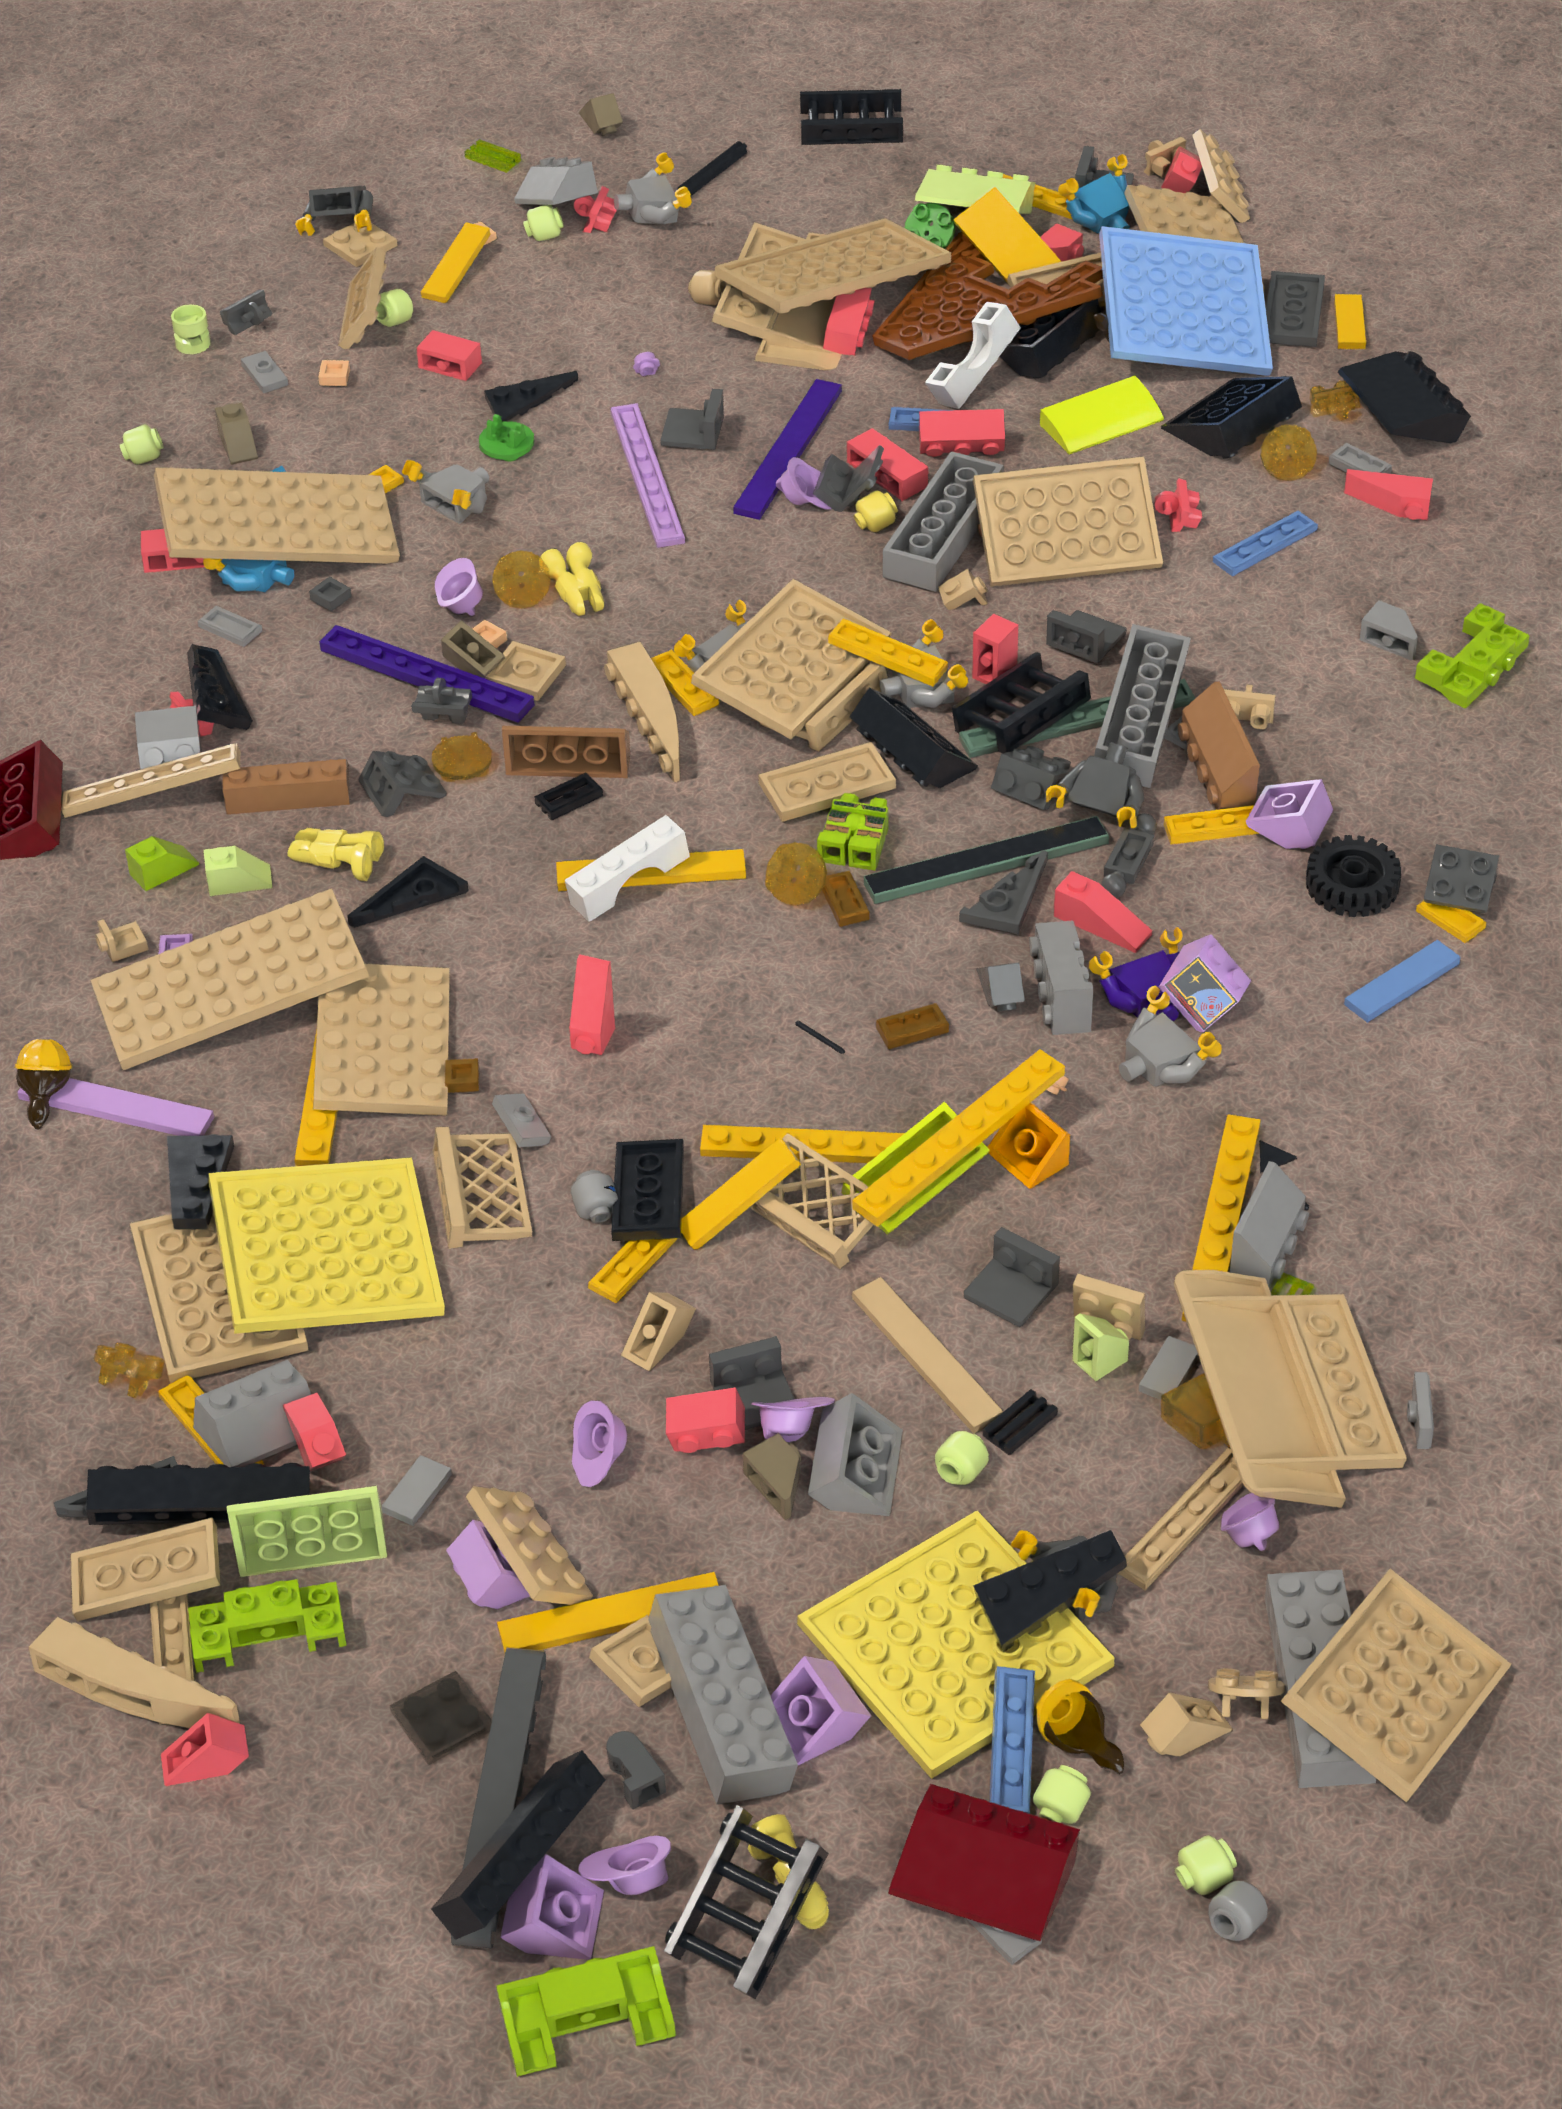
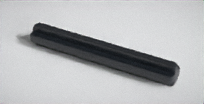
[677,141,747,197]

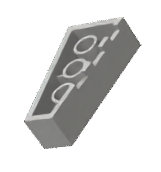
[1029,920,1093,1035]

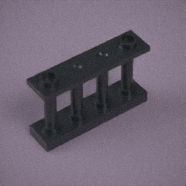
[800,89,903,145]
[952,652,1091,753]
[664,1805,829,1999]

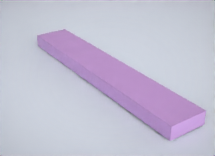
[17,1078,214,1136]

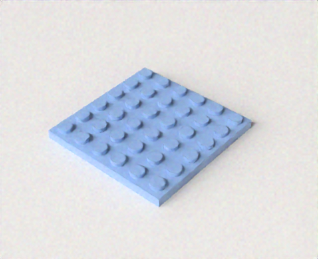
[1099,226,1273,376]

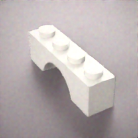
[925,302,1021,409]
[565,815,690,922]

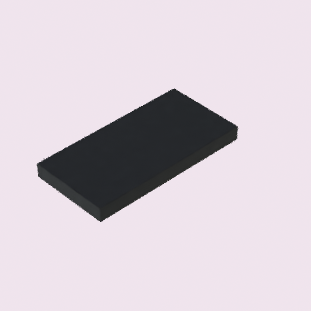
[611,1139,684,1241]

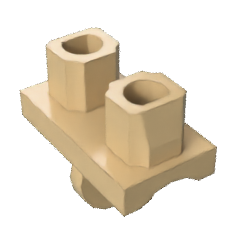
[1144,137,1186,178]
[1224,684,1276,729]

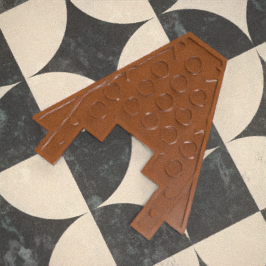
[872,232,1103,360]

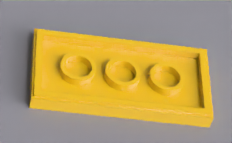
[953,187,1061,285]

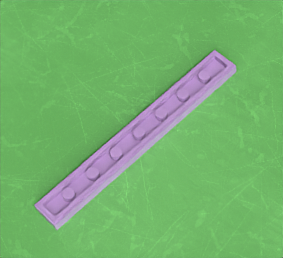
[611,403,685,548]

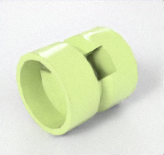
[171,304,210,354]

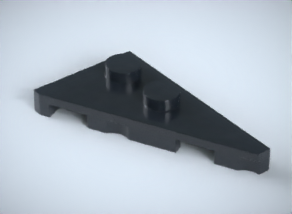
[484,371,579,422]
[347,856,469,928]

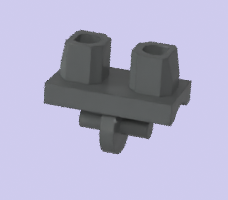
[220,289,272,335]
[411,678,472,724]

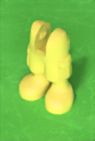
[539,542,604,616]
[287,828,384,881]
[748,1814,829,1929]

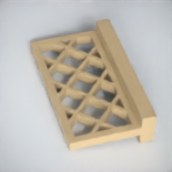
[759,662,888,751]
[433,1127,532,1249]
[749,1133,874,1269]

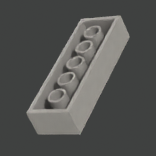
[883,451,1004,592]
[1094,624,1191,788]
[1265,1569,1376,1788]
[648,1585,798,1805]

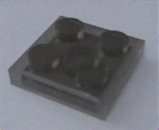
[390,1671,492,1765]

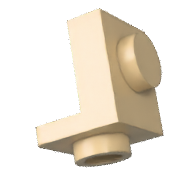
[938,569,988,610]
[95,919,148,962]

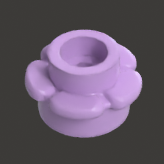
[633,352,660,376]

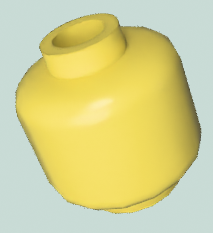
[854,490,898,532]

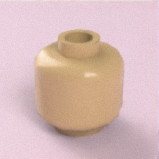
[688,270,727,306]

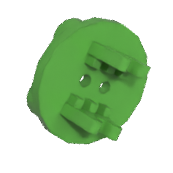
[904,203,955,249]
[479,414,534,462]

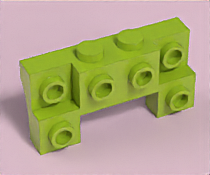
[1415,603,1530,709]
[188,1579,347,1673]
[496,1946,676,2077]

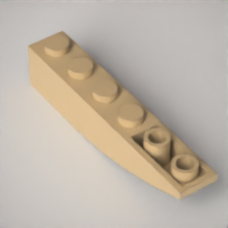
[604,642,680,782]
[29,1617,240,1728]

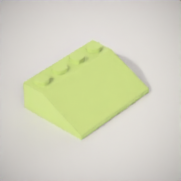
[915,165,1035,214]
[227,1486,387,1577]

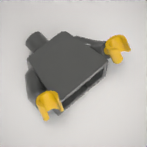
[295,185,373,236]
[1046,742,1145,828]
[1010,1530,1118,1621]

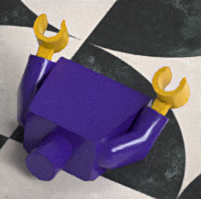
[1089,927,1183,1022]

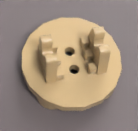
[1208,1668,1285,1719]

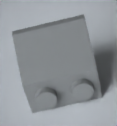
[135,705,202,770]

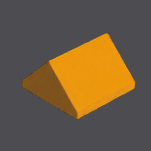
[988,1102,1070,1189]

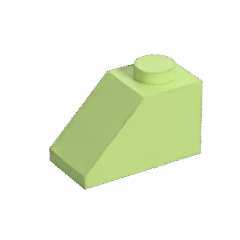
[204,846,272,896]
[1073,1313,1129,1381]

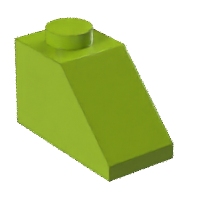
[125,836,199,891]

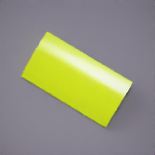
[1040,376,1164,455]
[841,1101,990,1235]

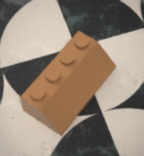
[1178,681,1260,810]
[502,726,631,778]
[223,759,350,815]

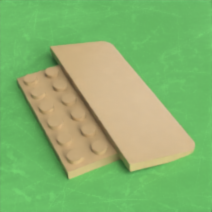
[712,222,842,370]
[1174,1270,1407,1508]

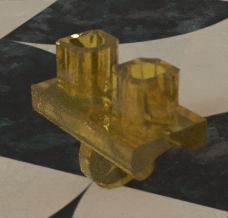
[1310,380,1360,421]

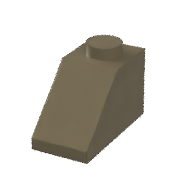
[579,93,623,136]
[215,402,258,465]
[441,620,505,678]
[743,1433,801,1520]

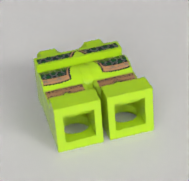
[817,793,889,871]

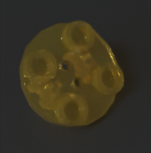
[1260,424,1317,481]
[492,550,551,609]
[432,732,492,782]
[765,842,827,906]
[93,1343,165,1398]

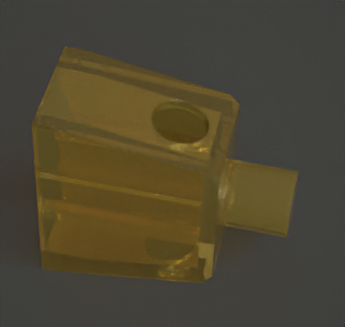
[1161,1373,1231,1449]

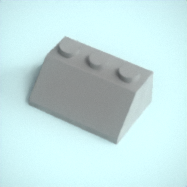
[514,157,598,205]
[1230,1161,1309,1288]
[193,1360,311,1467]
[808,1393,903,1516]

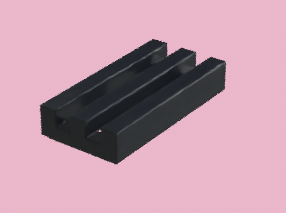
[534,772,603,821]
[983,1389,1058,1455]

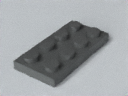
[1266,271,1325,347]

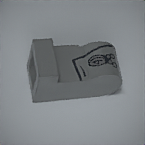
[606,1731,666,1810]

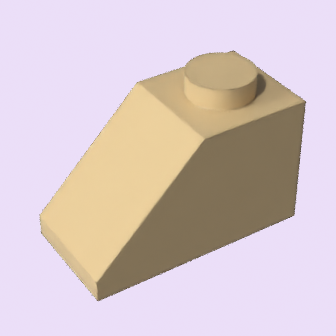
[621,1292,696,1371]
[1140,1693,1233,1757]

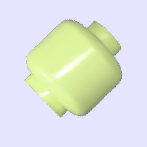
[523,205,564,241]
[376,289,413,327]
[119,424,164,464]
[935,1431,989,1485]
[1033,1765,1091,1824]
[1175,1835,1237,1895]

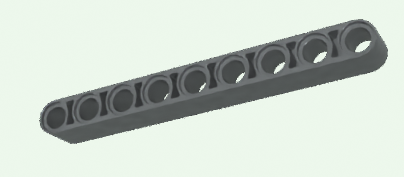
[451,1647,546,1949]

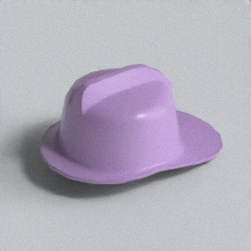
[776,457,832,510]
[435,558,483,616]
[752,1397,835,1442]
[572,1401,627,1487]
[1221,1493,1279,1551]
[579,1836,671,1895]

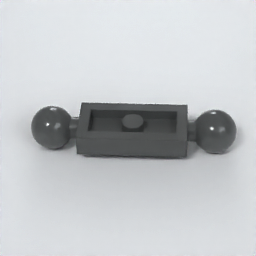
[1101,813,1157,898]

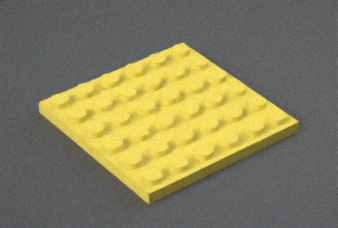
[209,1158,445,1334]
[797,1510,1115,1779]

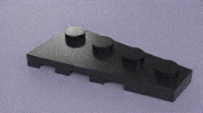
[187,644,253,730]
[167,1134,234,1230]
[973,1530,1127,1653]

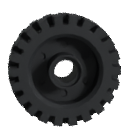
[1306,835,1401,917]

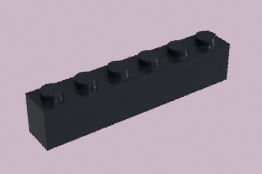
[86,1463,310,1525]
[431,1750,606,1940]

